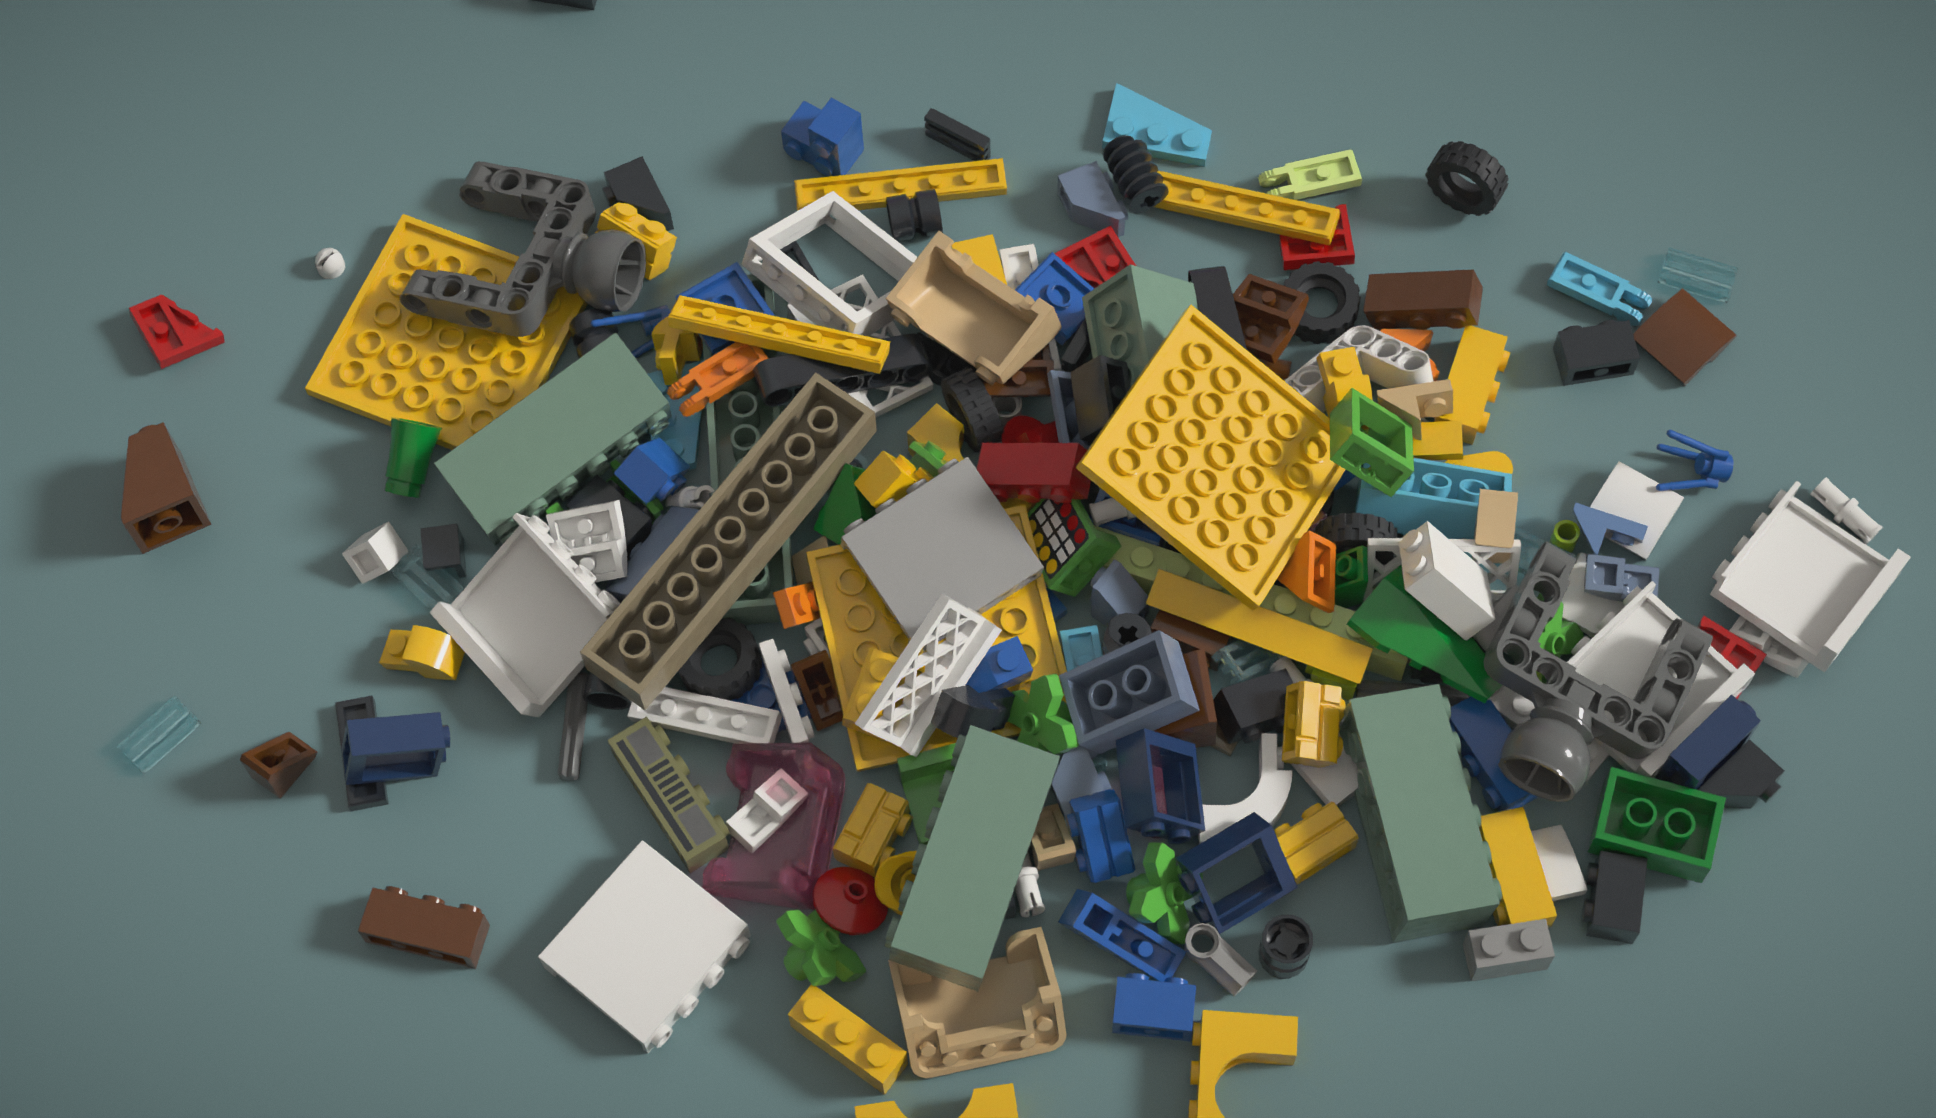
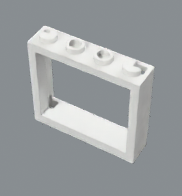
[742,191,917,336]

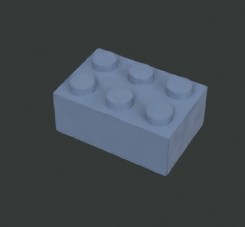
[1059,630,1200,754]

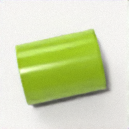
[1549,520,1580,554]

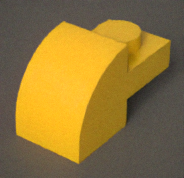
[652,317,703,385]
[1316,347,1372,418]
[379,625,465,681]

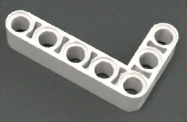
[1285,325,1434,412]

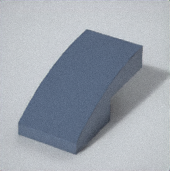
[1584,554,1659,602]

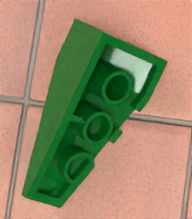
[1346,564,1504,703]

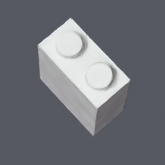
[1398,521,1495,640]

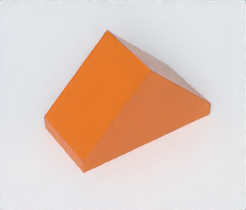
[1277,531,1336,613]

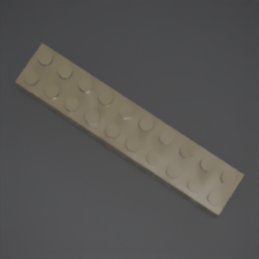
[580,372,877,710]

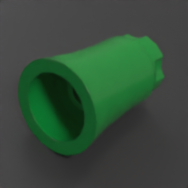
[384,417,442,498]

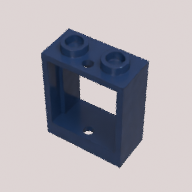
[1656,694,1761,790]
[341,712,450,785]
[1115,728,1206,844]
[1176,812,1298,935]

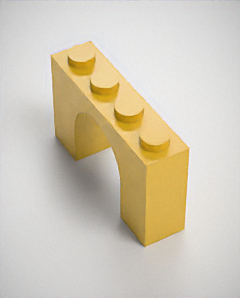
[1188,1010,1298,1118]

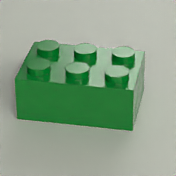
[1587,767,1726,883]

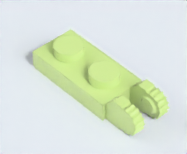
[1258,149,1362,200]

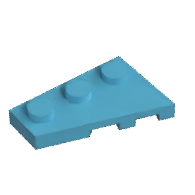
[1102,83,1212,167]
[647,360,704,470]

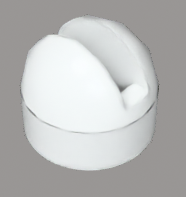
[315,247,345,279]

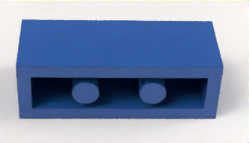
[1449,696,1538,812]

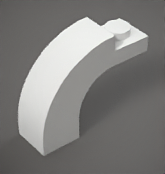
[1198,733,1293,849]

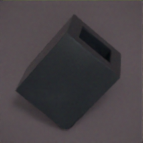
[420,523,467,578]

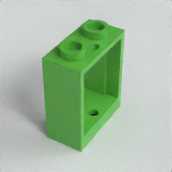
[1330,388,1414,497]

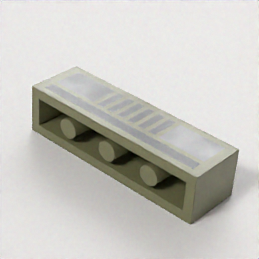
[607,716,730,873]

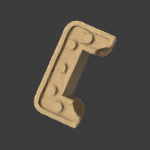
[885,231,1062,386]
[888,927,1067,1078]

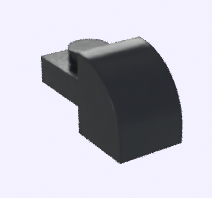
[931,685,1015,738]

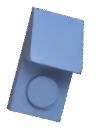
[1572,502,1648,555]

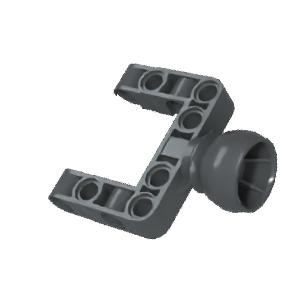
[399,161,646,337]
[1483,541,1713,802]

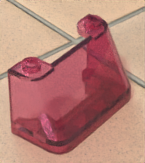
[702,742,845,910]

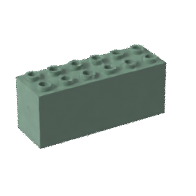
[1082,264,1199,387]
[434,333,672,546]
[1339,684,1502,943]
[885,725,1060,992]

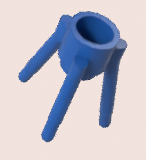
[591,305,670,358]
[1656,430,1734,491]

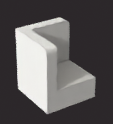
[342,521,408,584]

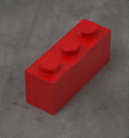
[977,443,1091,503]

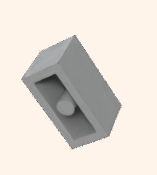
[1463,919,1555,981]

